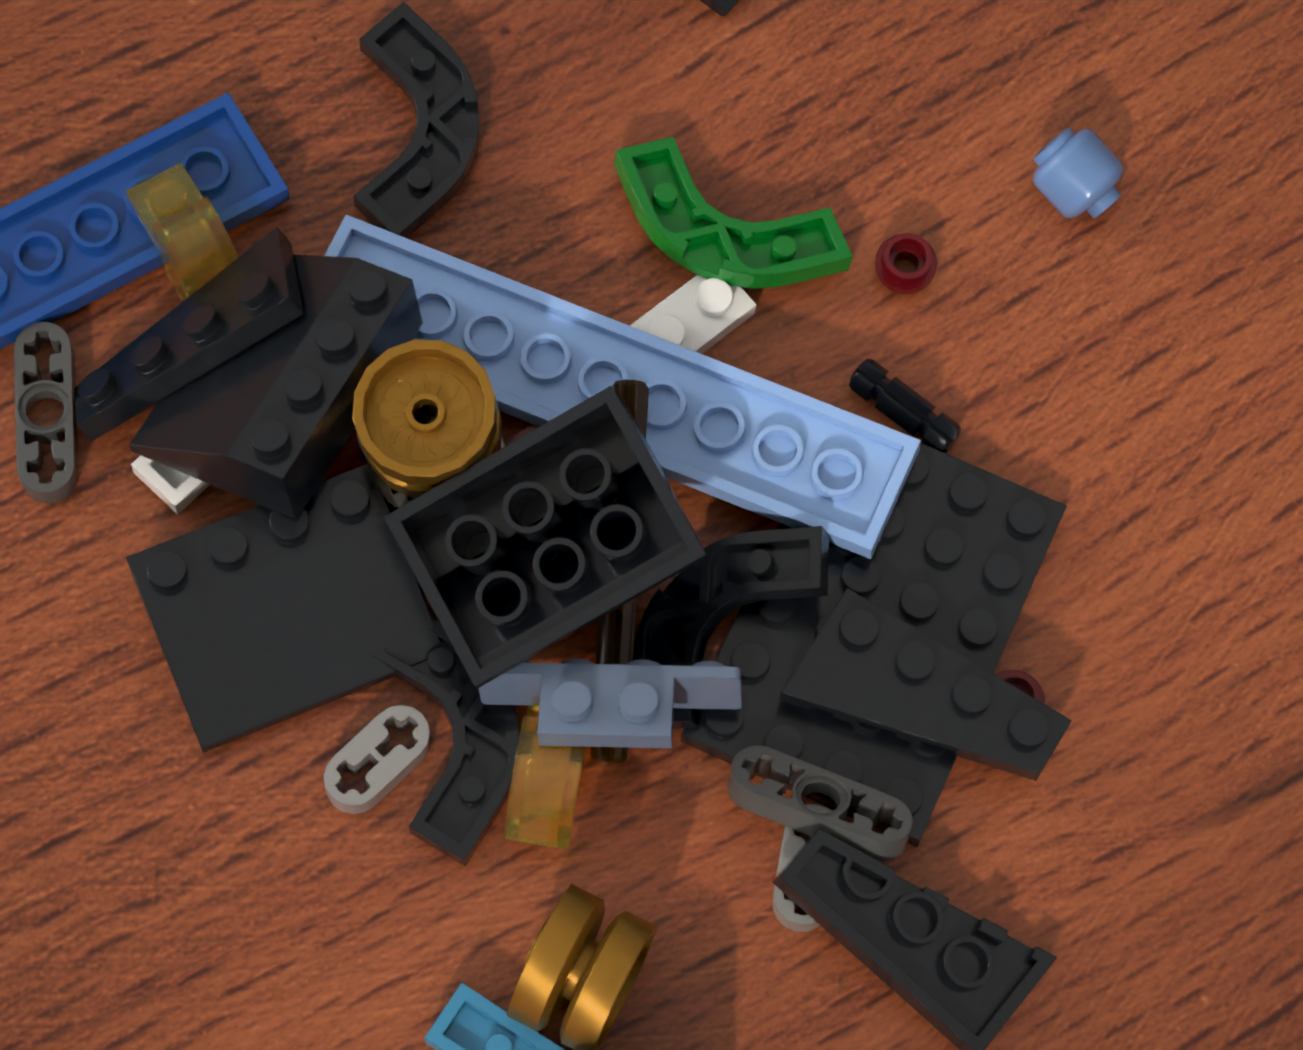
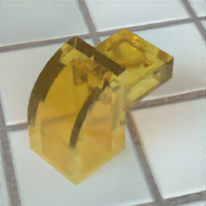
[126,162,238,301]
[503,705,587,850]

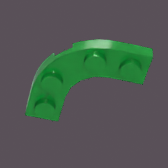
[613,137,853,289]

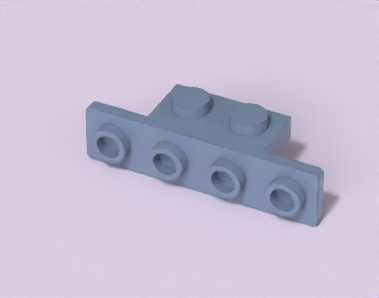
[479,658,742,749]

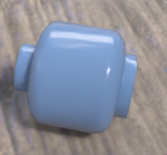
[1032,127,1124,219]

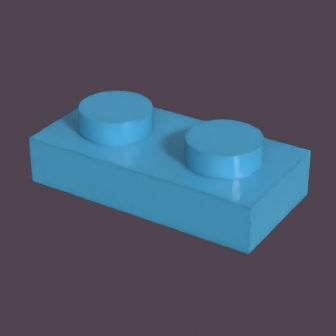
[424,983,565,1050]

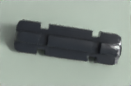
[849,359,961,453]

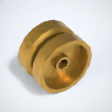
[352,340,502,499]
[507,884,658,1050]

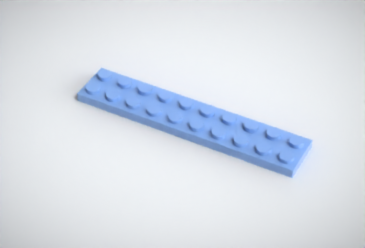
[324,215,921,559]

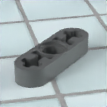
[14,322,78,503]
[727,745,913,862]

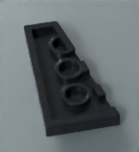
[772,829,1057,1050]

